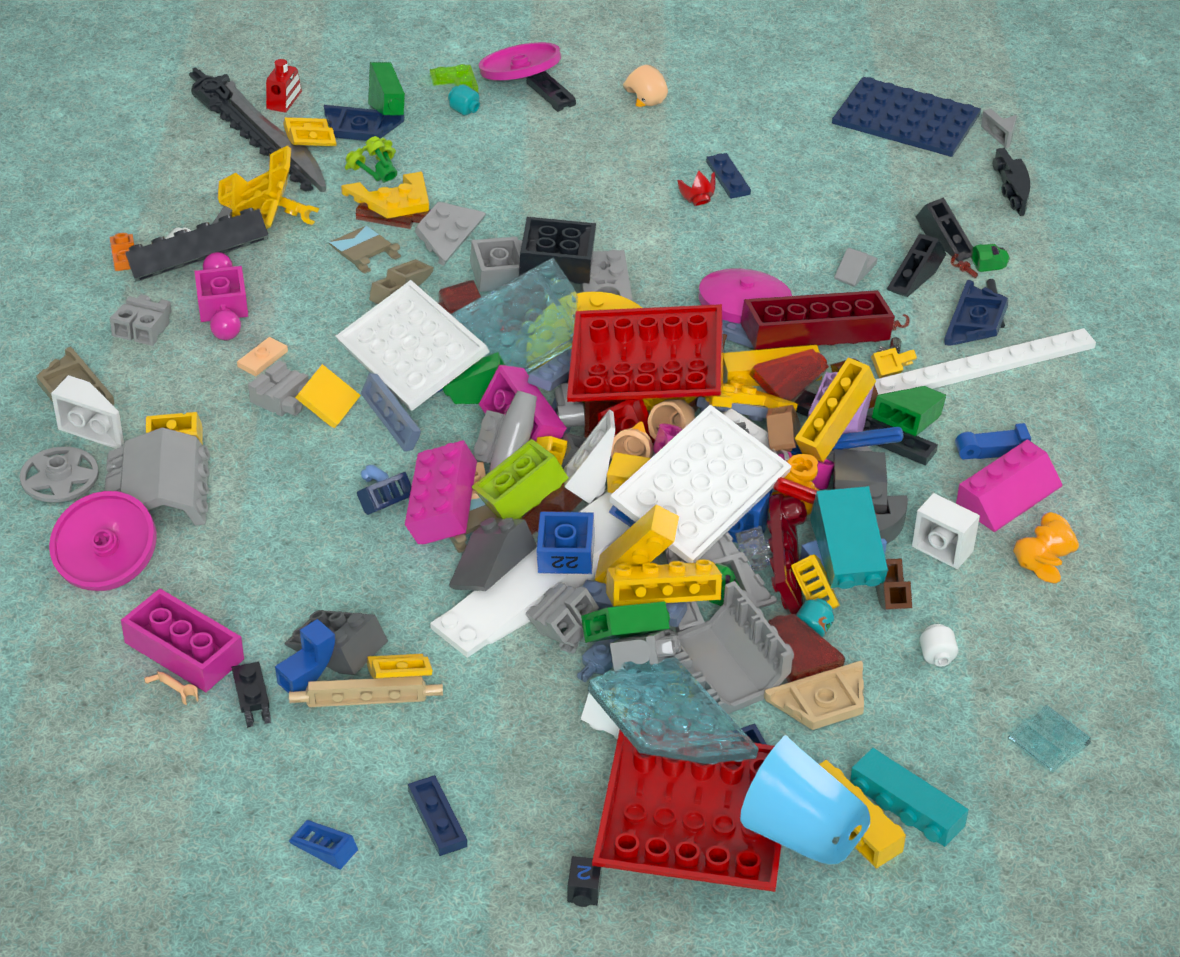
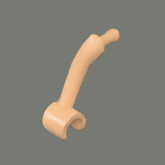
[144,671,199,705]

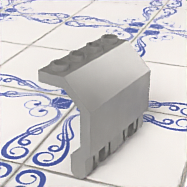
[104,427,210,525]
[664,581,794,720]

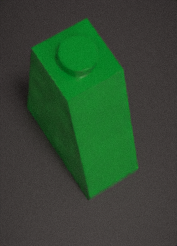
[368,62,405,115]
[443,352,505,404]
[872,386,946,436]
[581,601,670,643]

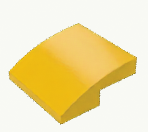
[283,117,336,146]
[367,654,433,679]

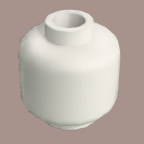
[919,624,959,667]

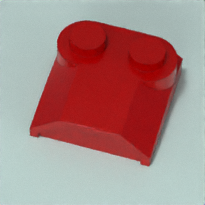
[598,399,655,443]

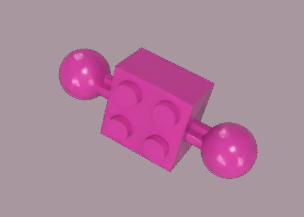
[194,252,248,340]

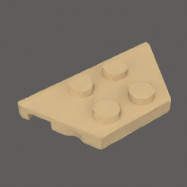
[764,661,864,730]

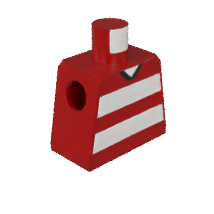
[266,59,302,113]

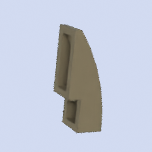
[369,259,434,304]

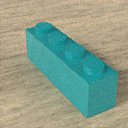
[850,748,969,847]

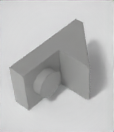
[981,108,1017,148]
[834,248,878,287]

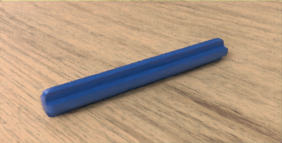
[790,427,904,456]

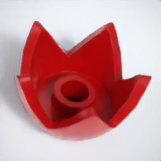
[677,171,716,206]

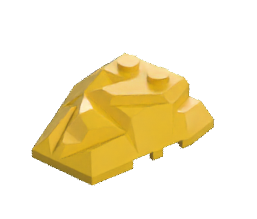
[218,146,291,229]

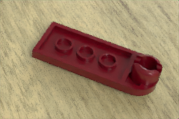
[767,493,807,617]

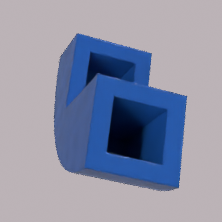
[275,619,335,693]

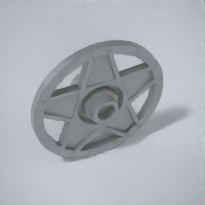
[20,447,99,502]

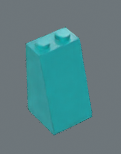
[810,486,888,589]

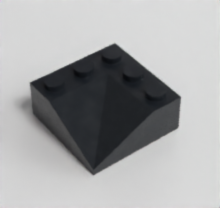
[519,217,596,284]

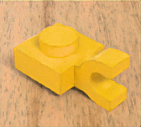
[279,197,320,225]
[871,348,917,378]

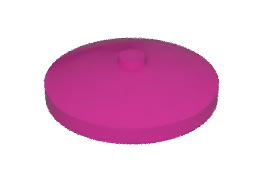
[479,42,561,80]
[698,268,792,324]
[49,491,157,591]

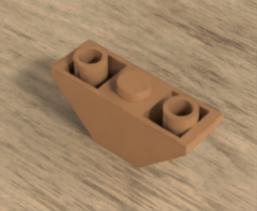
[766,405,801,453]

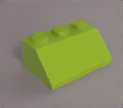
[472,439,569,519]

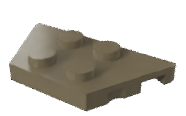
[36,346,115,405]

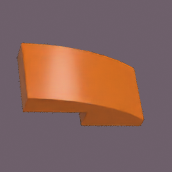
[110,233,134,271]

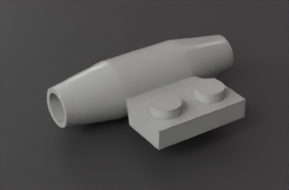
[473,391,537,472]

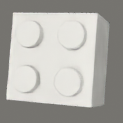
[912,493,980,569]

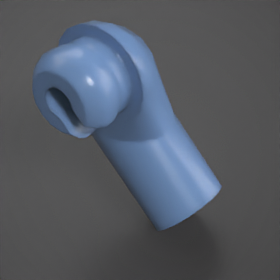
[361,465,391,492]

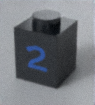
[567,856,602,907]

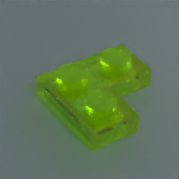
[430,64,478,92]

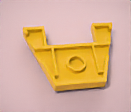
[341,171,429,218]
[702,380,798,411]

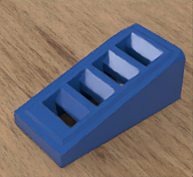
[289,820,358,870]

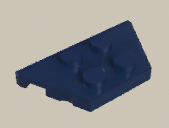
[323,105,405,141]
[944,280,1008,346]

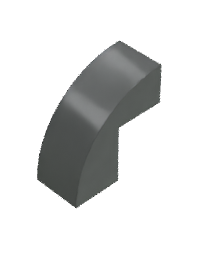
[875,495,908,544]

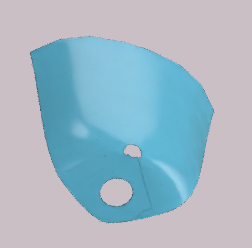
[740,735,870,864]

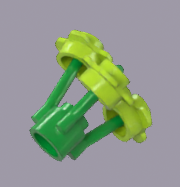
[345,136,397,183]

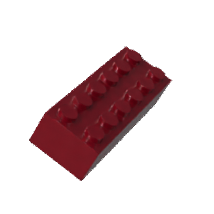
[740,290,895,350]

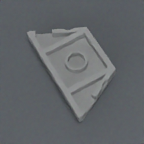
[415,202,486,265]

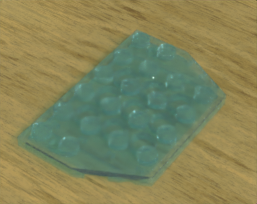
[451,258,578,372]
[587,658,759,764]

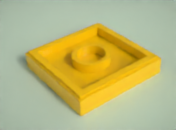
[295,364,361,428]

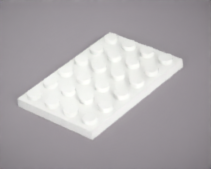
[335,280,489,411]
[609,405,792,563]

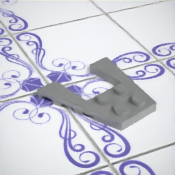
[665,532,777,633]

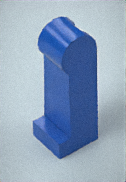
[955,423,1031,460]

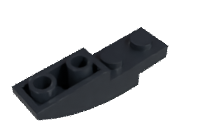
[992,147,1031,216]

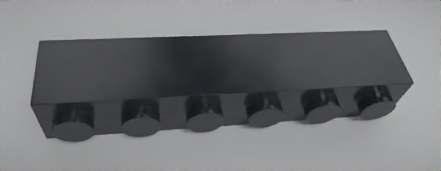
[125,208,269,282]

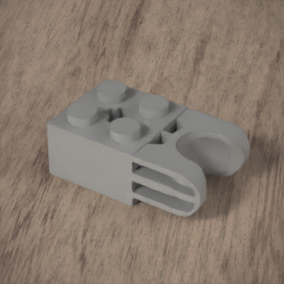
[470,237,555,292]
[580,250,632,301]

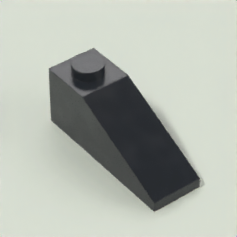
[915,197,973,262]
[887,233,946,297]

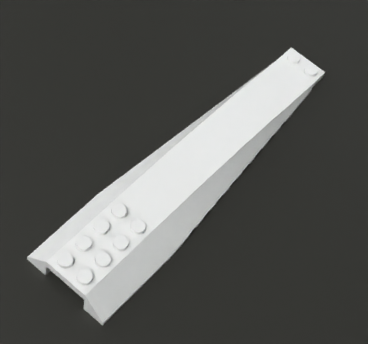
[430,409,777,658]

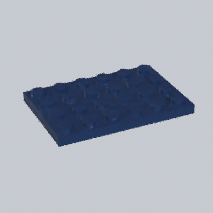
[832,77,981,157]

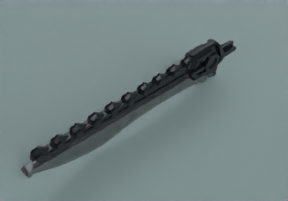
[189,67,326,192]

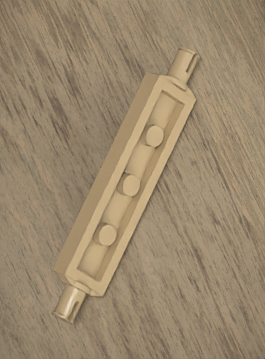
[289,676,443,707]

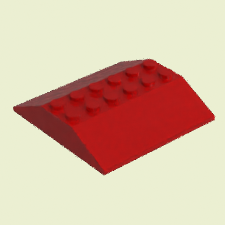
[567,304,723,402]
[592,725,782,892]

